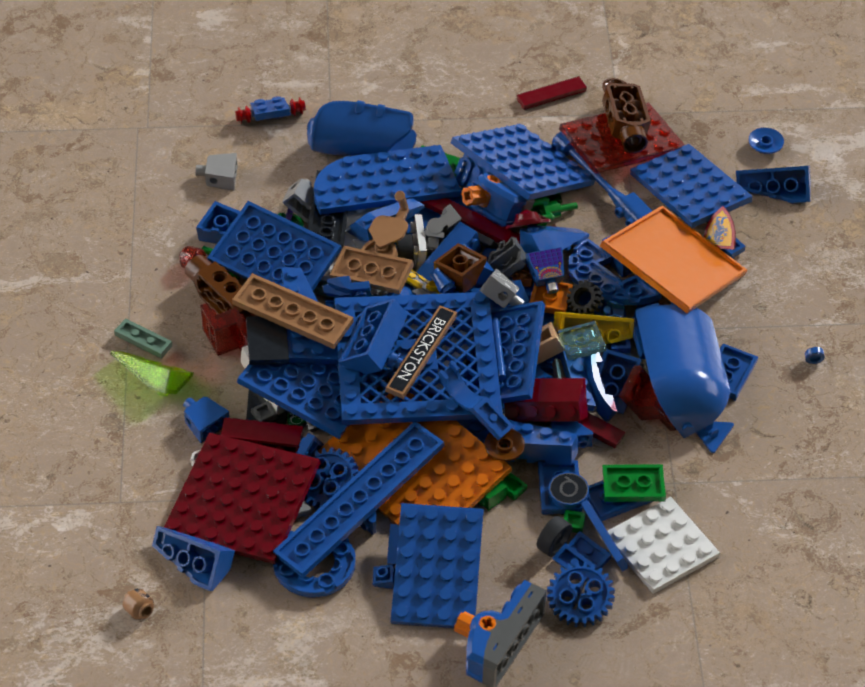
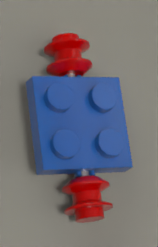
[235,96,306,124]

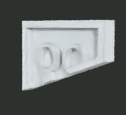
[410,214,427,272]

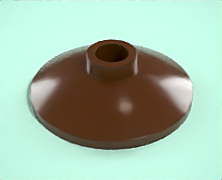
[484,429,525,461]

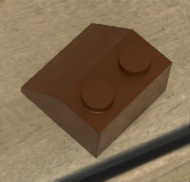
[433,243,487,293]

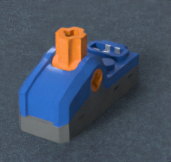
[454,154,535,227]
[454,580,547,687]

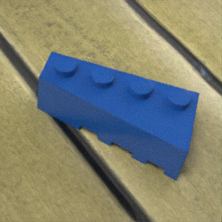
[196,201,240,244]
[416,222,482,281]

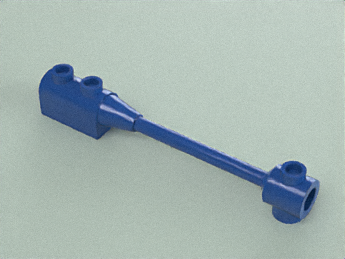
[551,131,652,226]

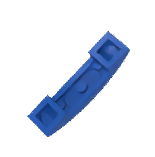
[583,345,617,422]

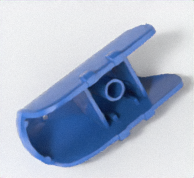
[307,100,417,156]

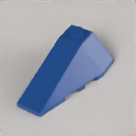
[346,198,425,242]

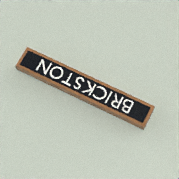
[386,306,457,399]

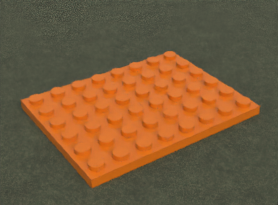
[318,387,512,524]

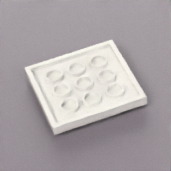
[608,497,720,594]

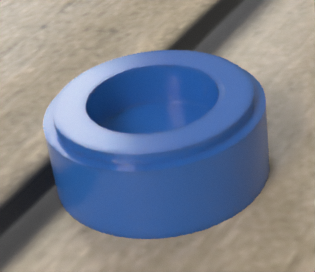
[805,347,825,364]

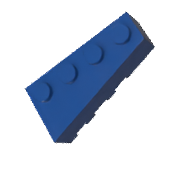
[506,420,578,465]

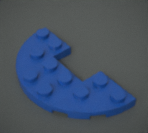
[568,239,662,305]

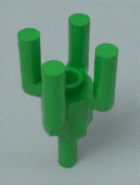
[523,197,578,228]

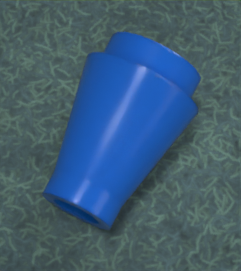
[430,268,456,294]

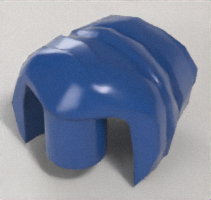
[601,301,624,318]

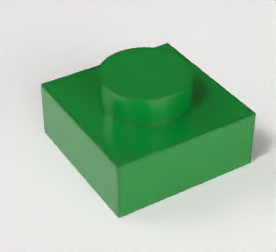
[564,510,585,533]

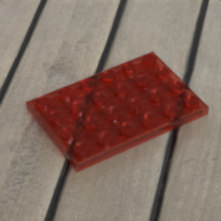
[559,102,685,174]

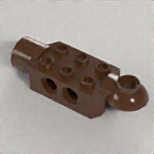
[602,78,651,153]
[185,255,258,330]

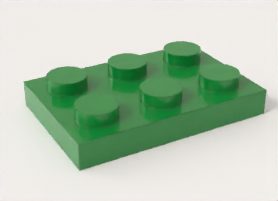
[602,464,666,502]

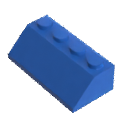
[338,298,408,374]

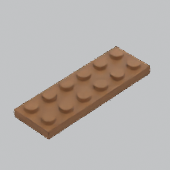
[232,273,354,349]

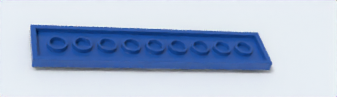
[273,422,445,578]

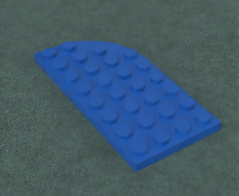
[313,145,462,215]

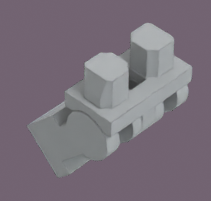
[424,204,462,255]

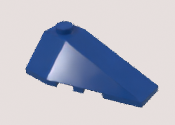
[736,166,811,203]
[520,224,589,253]
[152,526,235,591]

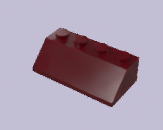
[504,378,588,422]

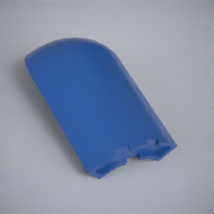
[635,302,730,438]

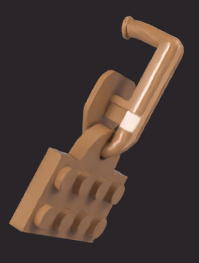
[330,191,414,294]

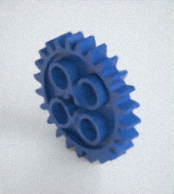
[304,447,359,510]
[547,561,615,627]

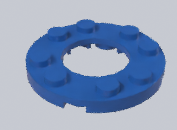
[273,531,356,598]

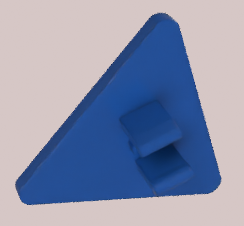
[696,422,734,453]

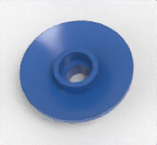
[748,127,784,154]

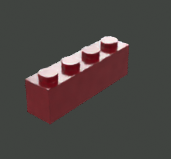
[221,417,304,453]

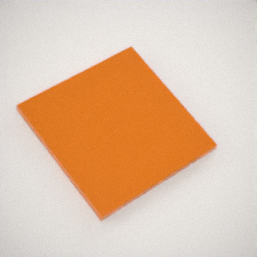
[600,206,747,313]

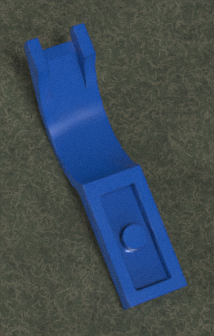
[437,360,514,441]

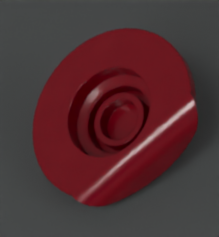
[505,209,551,229]

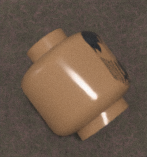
[123,588,154,620]

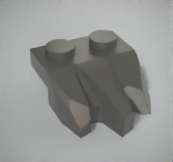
[488,237,526,279]

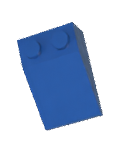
[598,349,644,415]

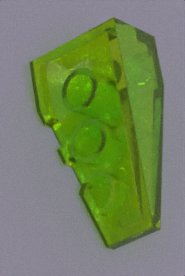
[110,350,194,396]

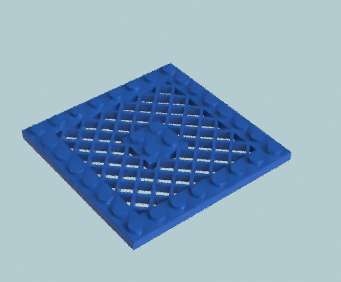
[335,292,503,425]

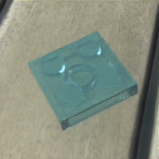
[558,321,606,360]

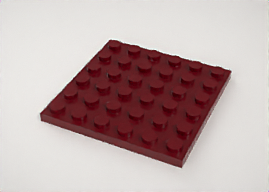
[164,433,320,564]

